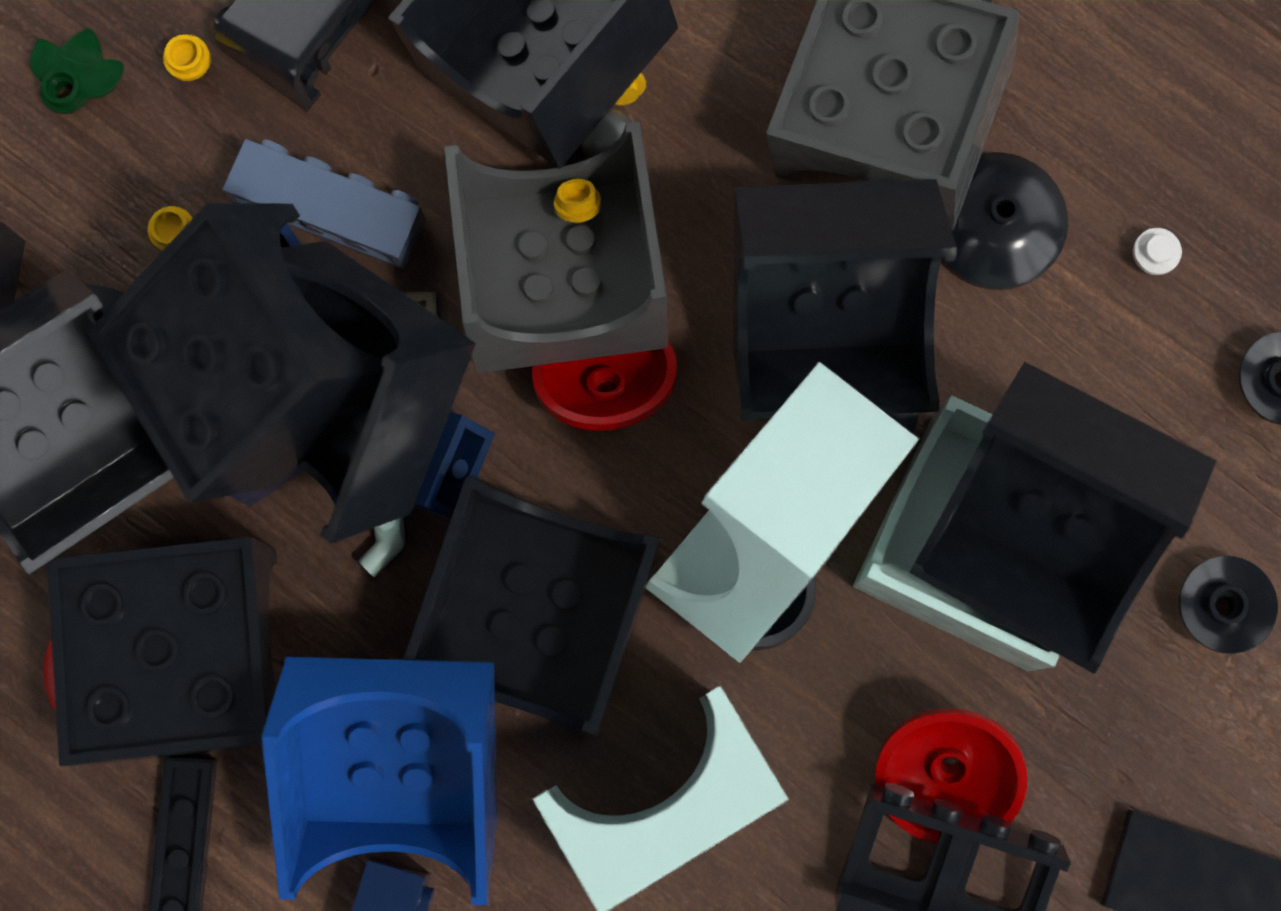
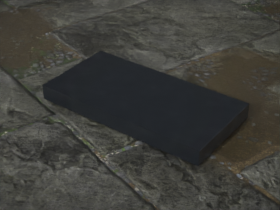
[1100,810,1281,911]

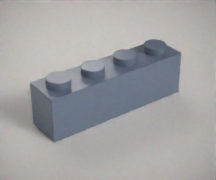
[222,139,426,270]

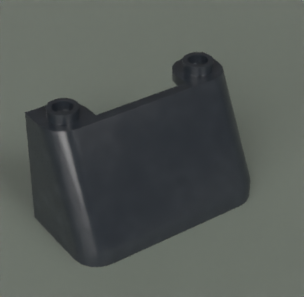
[213,0,375,112]

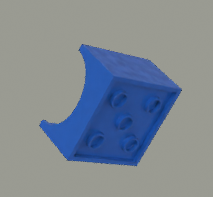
[262,657,498,905]

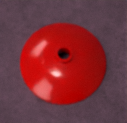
[532,341,677,431]
[875,708,1028,844]

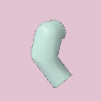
[358,517,405,577]

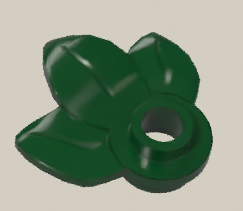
[30,28,124,114]

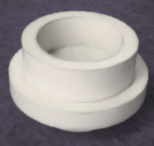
[1133,228,1182,275]

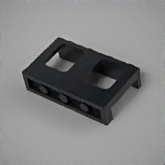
[835,783,1071,911]

